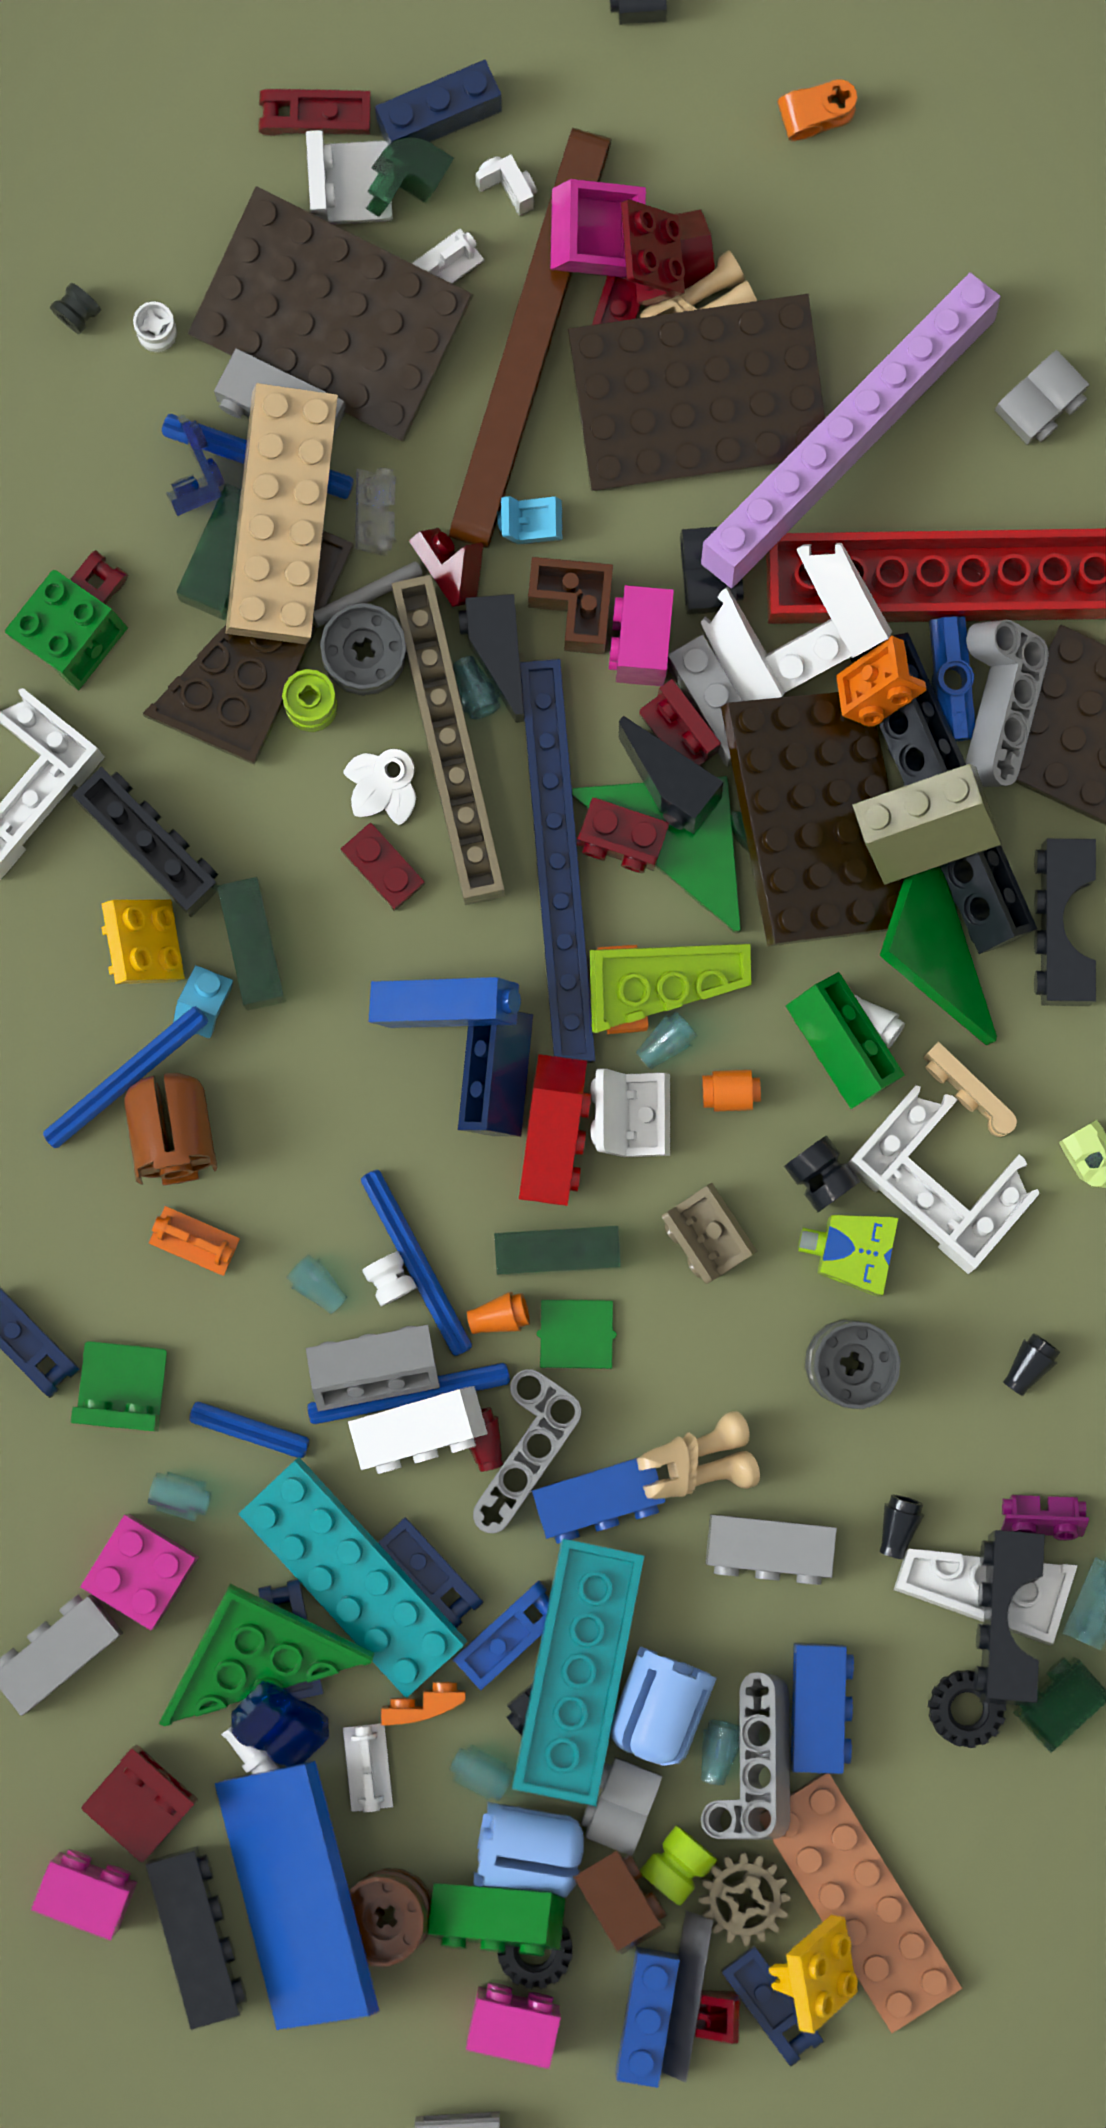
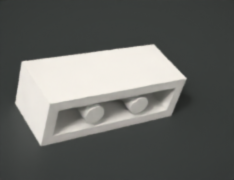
[348,1386,488,1474]

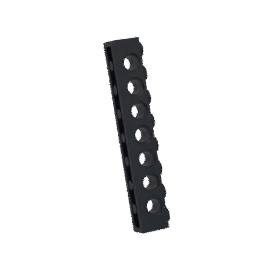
[850,632,1038,954]

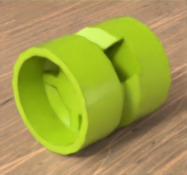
[282,669,338,732]
[640,1825,718,1906]

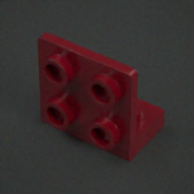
[621,199,685,306]
[82,1744,199,1862]

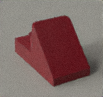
[409,528,483,607]

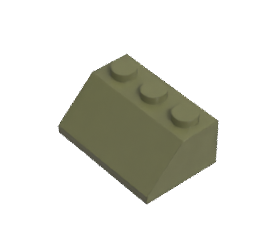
[853,764,1002,885]

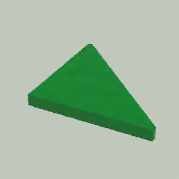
[572,776,741,933]
[879,867,997,1045]
[159,1583,375,1727]

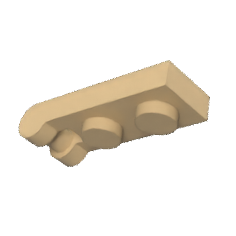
[923,1042,1017,1137]

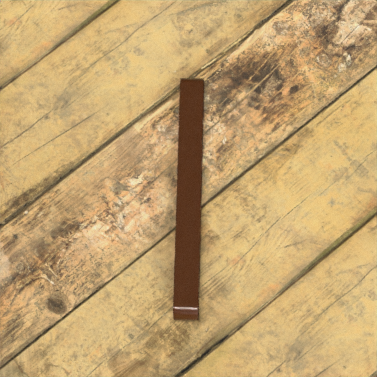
[449,127,611,549]

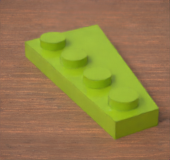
[590,944,751,1033]

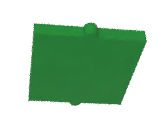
[537,1300,617,1369]

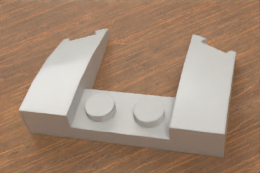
[701,543,892,701]
[0,688,105,880]
[847,1086,1040,1274]

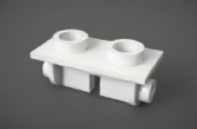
[412,229,484,284]
[343,1723,393,1812]

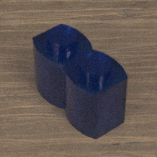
[231,1681,329,1766]

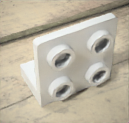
[306,130,392,224]

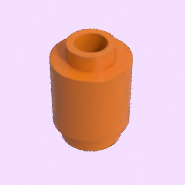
[702,1069,761,1112]

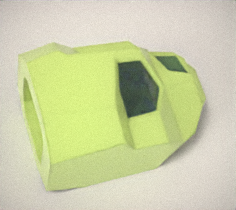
[1059,1120,1106,1188]

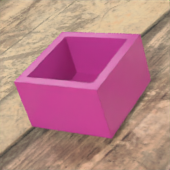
[551,179,646,277]
[609,585,674,686]
[80,1514,199,1631]
[31,1849,137,1940]
[466,1983,561,2069]

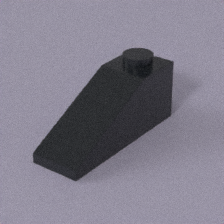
[458,594,524,722]
[618,715,723,834]

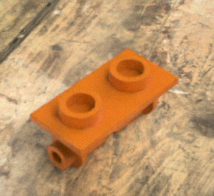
[149,1206,240,1276]

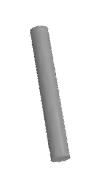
[313,561,422,628]

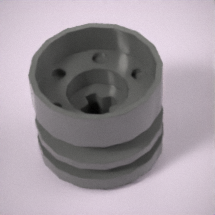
[320,603,407,696]
[805,1319,901,1409]

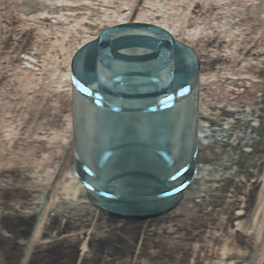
[148,1471,212,1522]
[449,1744,514,1801]

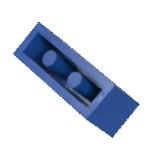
[532,1458,666,1544]
[790,1643,854,1774]
[615,1946,679,2088]

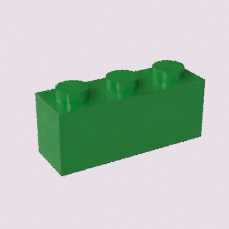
[785,972,905,1109]
[427,1883,566,1956]

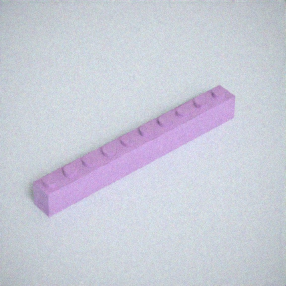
[701,273,1001,589]

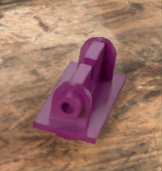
[1001,1495,1089,1541]

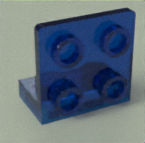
[166,414,225,516]

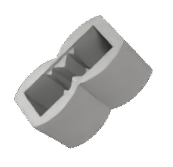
[995,350,1090,445]
[580,1757,662,1856]

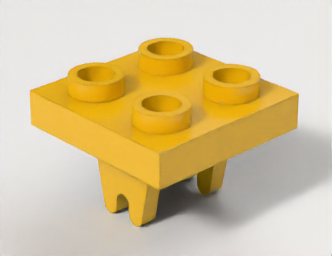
[101,899,185,984]
[769,1915,858,2033]

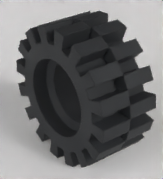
[928,1670,1006,1748]
[497,1924,573,1989]

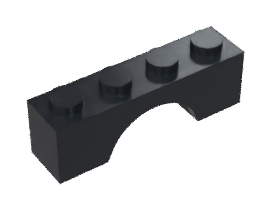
[1034,838,1096,1006]
[974,1530,1045,1707]

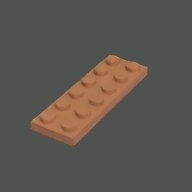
[759,1773,962,2033]

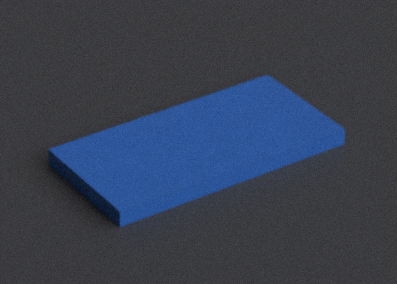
[214,1761,379,2030]

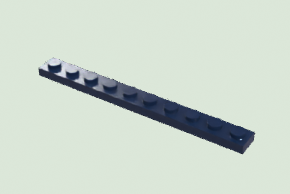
[520,659,596,1063]

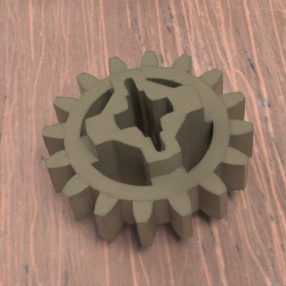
[699,1851,790,1946]

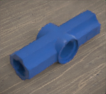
[929,616,975,742]

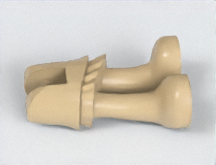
[638,251,757,318]
[637,1411,760,1499]

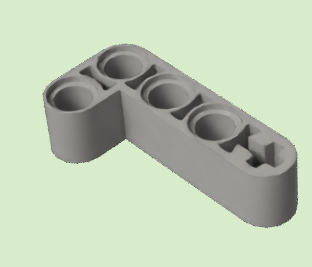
[965,620,1049,787]
[473,1369,581,1533]
[701,1672,790,1840]

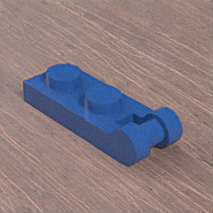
[453,1580,549,1691]

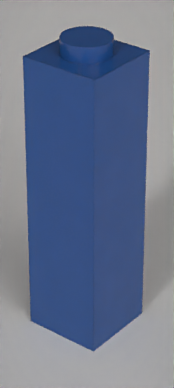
[369,977,521,1028]

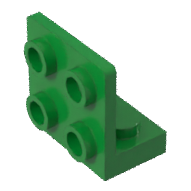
[5,570,128,691]
[71,1341,167,1432]

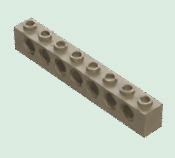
[391,575,504,906]

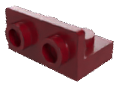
[639,679,721,766]
[577,797,669,874]

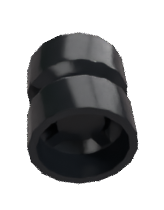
[784,1135,861,1213]

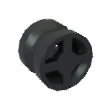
[50,283,101,334]

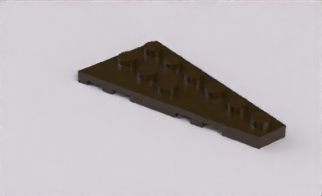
[142,530,354,765]

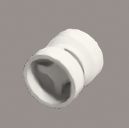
[133,301,177,352]
[362,1251,417,1307]

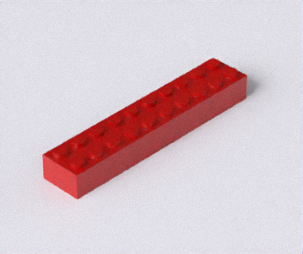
[766,528,1106,624]

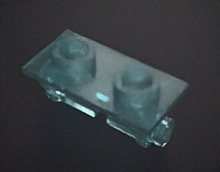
[1063,1557,1106,1650]

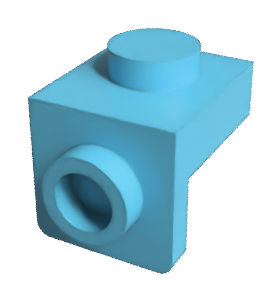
[497,496,562,544]
[173,965,233,1038]

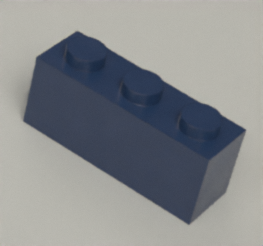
[375,59,502,158]
[458,1012,533,1137]

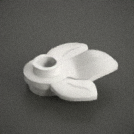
[343,749,417,825]

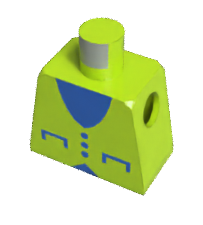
[798,1215,898,1297]

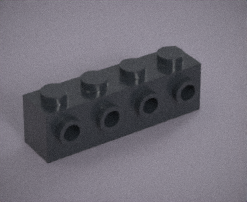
[72,766,220,917]
[146,1846,247,2030]

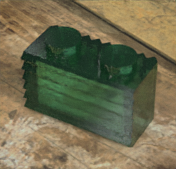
[1013,1657,1106,1753]

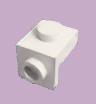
[476,155,537,216]

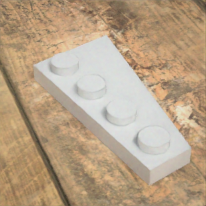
[894,1549,1078,1645]

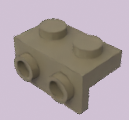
[662,1183,757,1284]

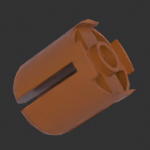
[124,1072,217,1185]

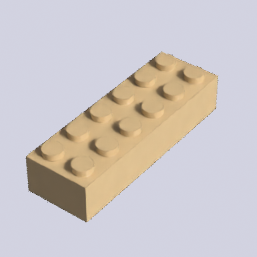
[225,383,338,644]

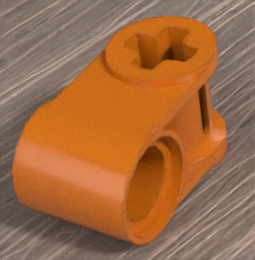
[777,79,857,141]

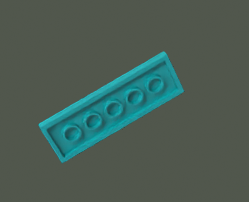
[238,1457,468,1698]
[512,1539,644,1806]

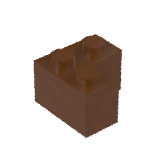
[528,557,613,655]
[574,1851,667,1954]

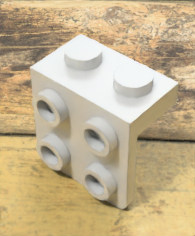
[591,1069,670,1157]

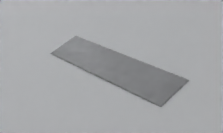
[661,1910,713,2083]

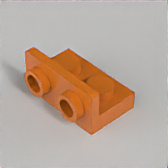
[836,636,926,727]

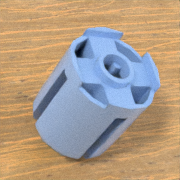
[610,1647,717,1765]
[473,1802,584,1898]

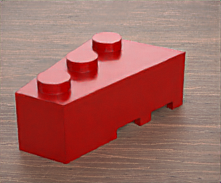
[519,1054,591,1206]

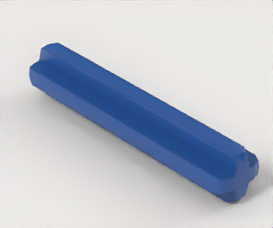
[189,1402,309,1458]

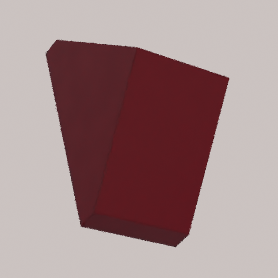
[675,209,715,289]
[694,1990,740,2044]

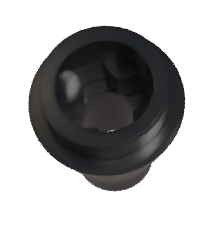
[1003,1333,1060,1396]
[879,1494,924,1559]

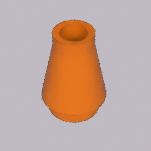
[467,1291,530,1335]

